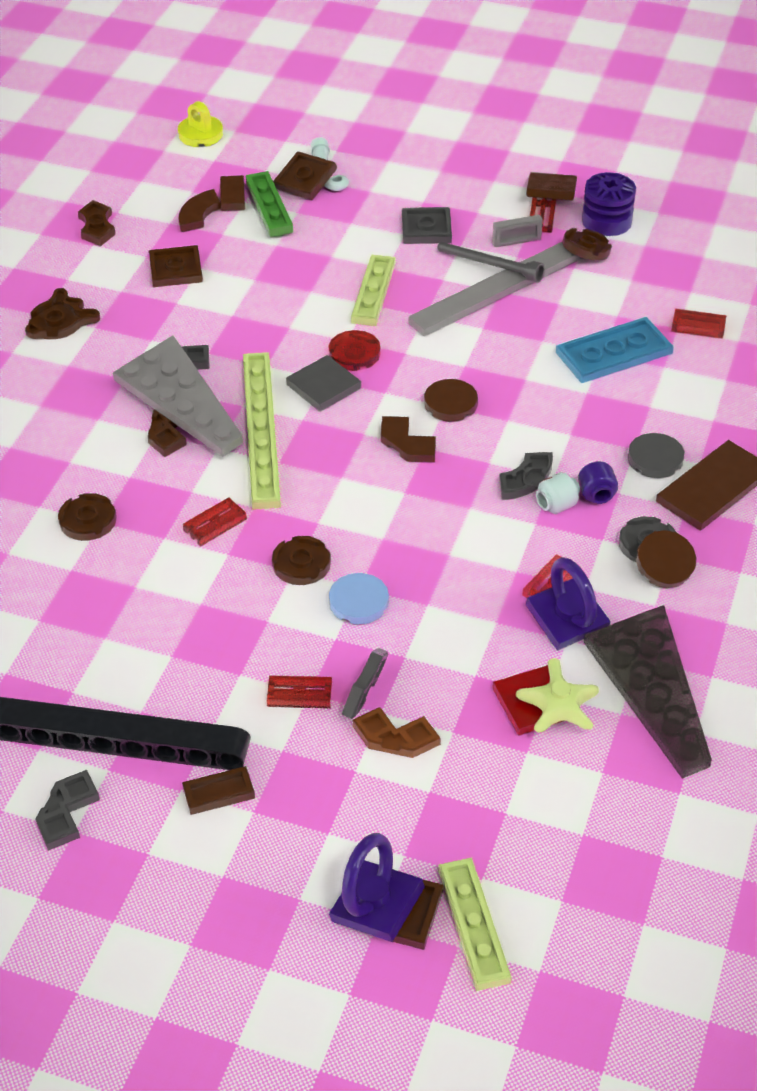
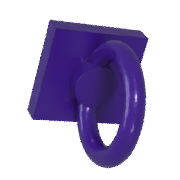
[525,557,611,651]
[329,833,425,942]

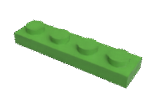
[246,171,293,237]

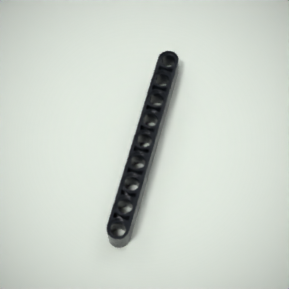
[0,697,251,770]

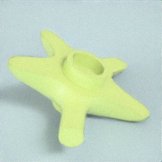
[516,658,599,733]

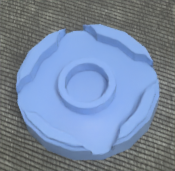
[329,573,389,625]

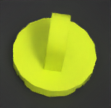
[178,101,223,147]

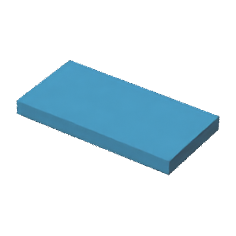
[556,316,674,384]

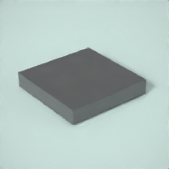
[402,207,452,244]
[286,355,361,411]

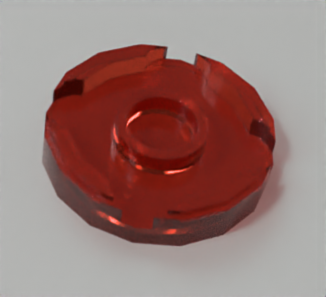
[328,330,381,371]

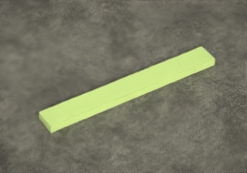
[243,352,281,510]

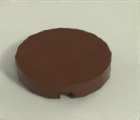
[562,228,612,260]
[424,379,478,422]
[58,493,117,541]
[636,530,697,588]
[272,536,331,585]

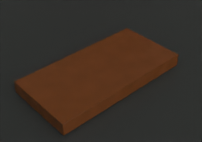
[656,439,757,531]

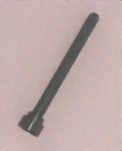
[437,242,545,283]

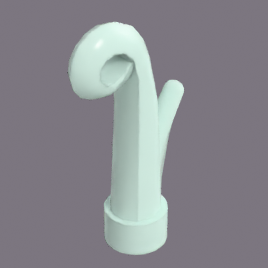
[310,137,349,192]

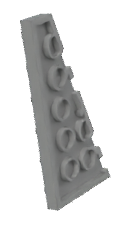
[113,335,243,457]

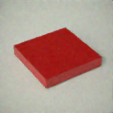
[493,665,563,736]

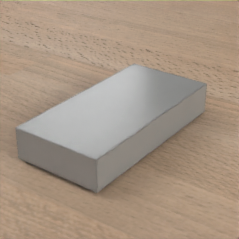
[492,215,543,247]

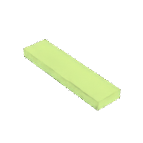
[351,254,396,326]
[438,857,512,991]

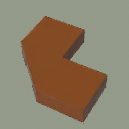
[352,707,441,758]

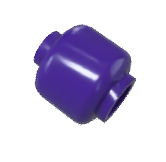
[578,461,618,504]

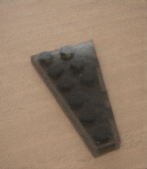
[584,605,712,779]

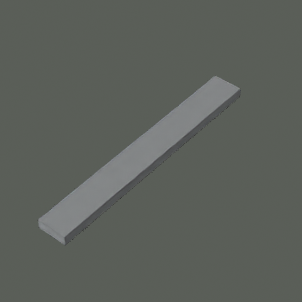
[408,242,580,336]

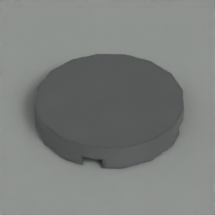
[628,433,685,478]
[619,516,676,562]

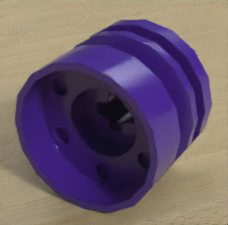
[582,172,636,236]

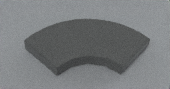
[499,452,553,500]
[342,647,389,719]

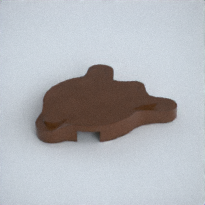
[25,288,100,340]

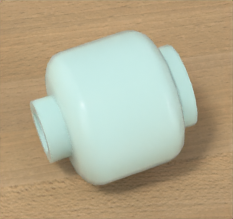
[536,472,580,514]

